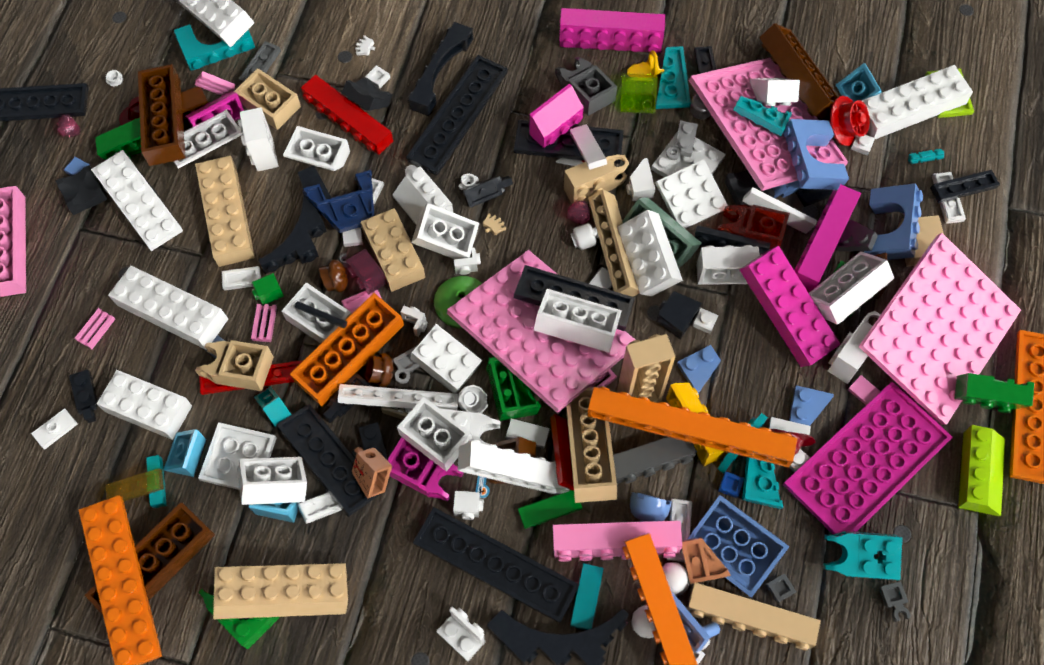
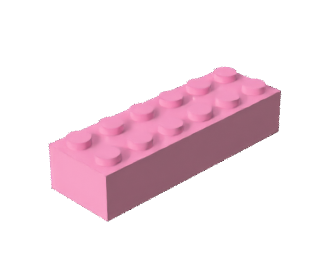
[0,186,26,297]
[553,521,682,562]

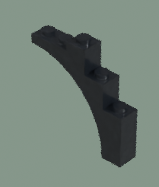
[259,165,331,274]
[487,609,629,665]

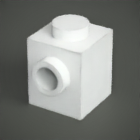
[453,491,484,520]

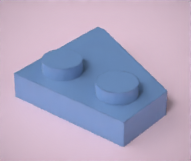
[789,385,834,426]

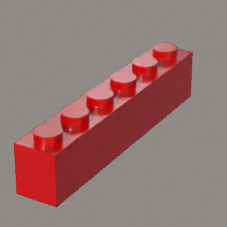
[301,74,393,155]

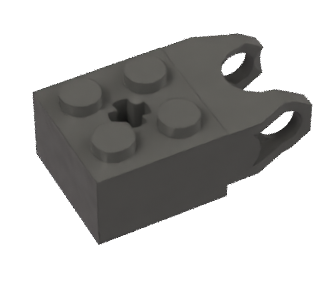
[555,57,617,116]

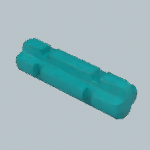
[908,149,944,164]

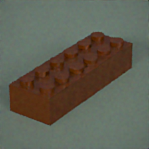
[759,23,838,120]
[138,64,186,166]
[84,502,215,615]

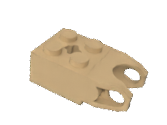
[564,155,629,206]
[195,340,274,391]

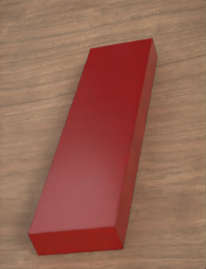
[550,414,574,491]

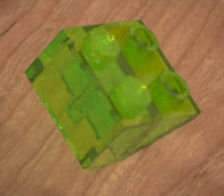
[620,74,658,113]

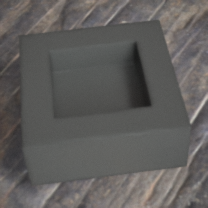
[766,573,796,604]

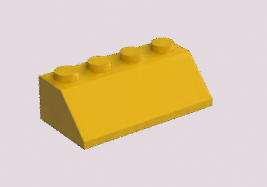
[666,382,727,467]

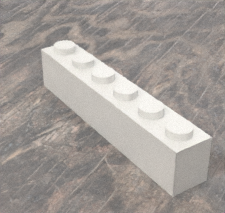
[458,440,570,495]

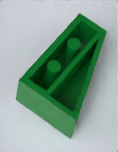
[487,357,541,421]

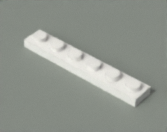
[338,384,458,410]

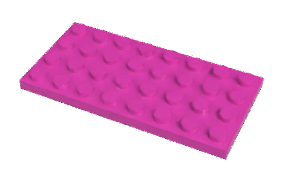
[783,382,953,534]

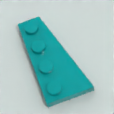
[655,46,691,109]

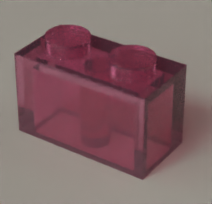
[346,249,387,295]

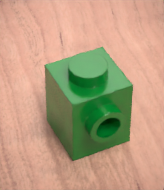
[252,273,284,305]

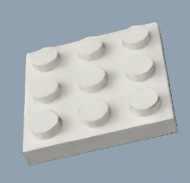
[651,132,726,177]
[655,159,729,229]
[198,422,276,490]

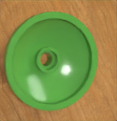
[434,276,483,329]

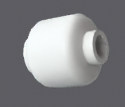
[571,223,599,250]

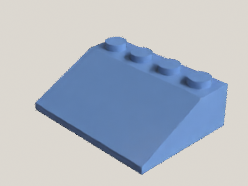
[687,495,789,598]

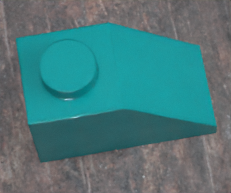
[254,386,291,426]

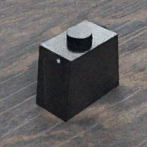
[656,291,702,340]

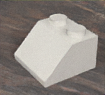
[750,78,800,106]

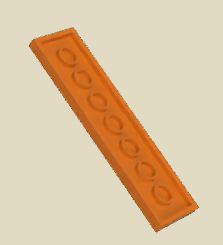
[1010,330,1044,484]
[79,495,162,665]

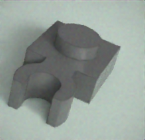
[879,581,911,622]

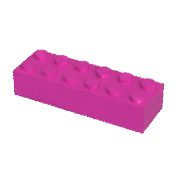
[559,8,665,53]
[794,184,861,293]
[739,246,841,367]

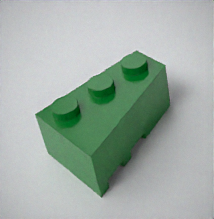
[95,117,143,161]
[955,373,1034,413]

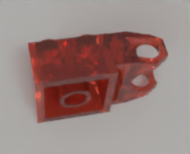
[718,205,790,249]

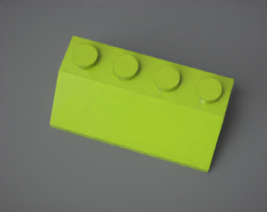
[958,425,1005,517]

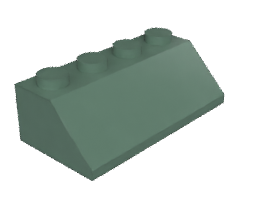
[622,197,702,269]

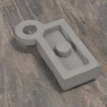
[666,121,698,160]
[392,345,420,384]

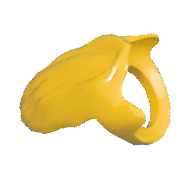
[627,50,664,79]

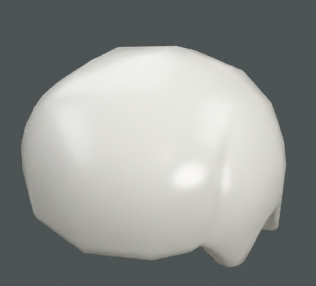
[458,385,488,413]
[662,562,690,596]
[631,605,656,638]

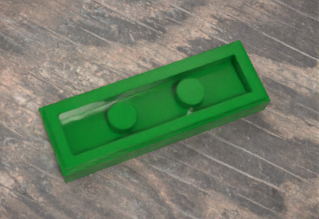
[518,490,582,529]

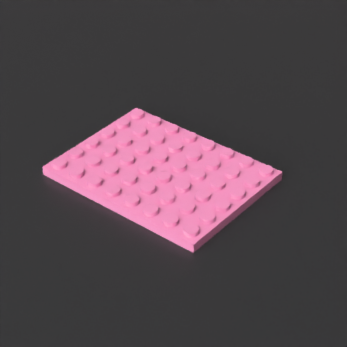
[689,58,848,191]
[859,233,1021,425]
[447,250,635,413]

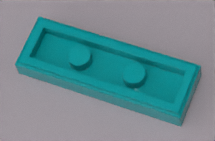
[570,563,604,630]

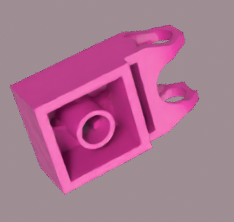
[387,437,464,501]

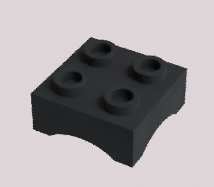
[342,77,393,111]
[55,165,108,215]
[725,170,775,212]

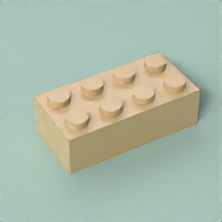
[361,208,425,292]

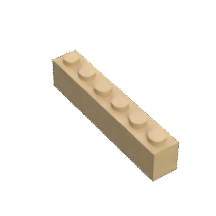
[588,189,640,297]
[687,583,821,650]

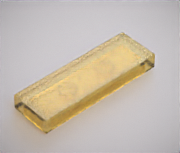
[105,468,164,501]

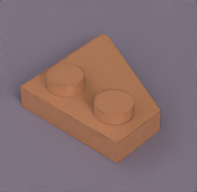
[682,537,730,584]

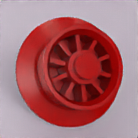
[827,96,870,146]

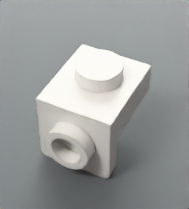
[454,247,481,275]
[401,306,427,337]

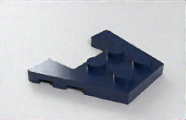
[303,170,374,233]

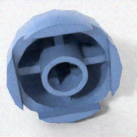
[630,492,672,522]

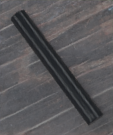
[295,301,347,328]

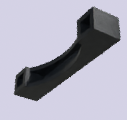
[408,22,473,117]

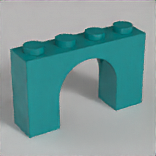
[174,24,255,71]

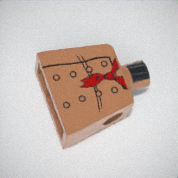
[352,447,392,498]

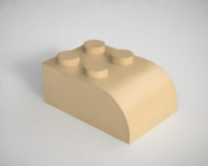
[234,68,301,130]

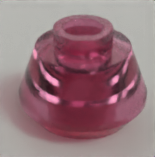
[56,115,81,138]
[567,200,590,224]

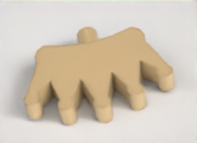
[483,213,506,235]

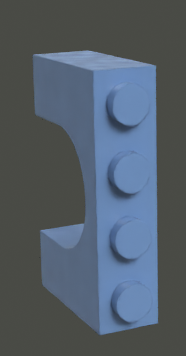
[783,119,849,190]
[864,183,923,260]

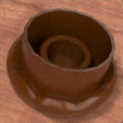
[319,260,348,293]
[365,353,394,387]

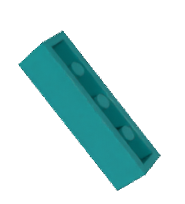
[146,455,167,509]

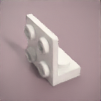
[436,607,485,662]

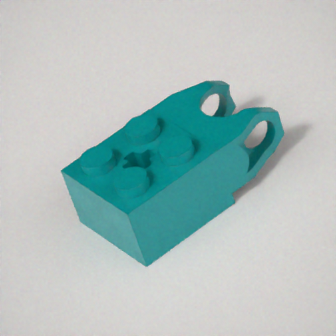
[823,531,902,580]

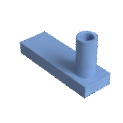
[671,591,720,653]

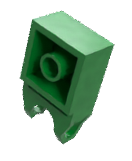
[198,589,279,649]

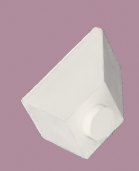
[626,158,655,201]

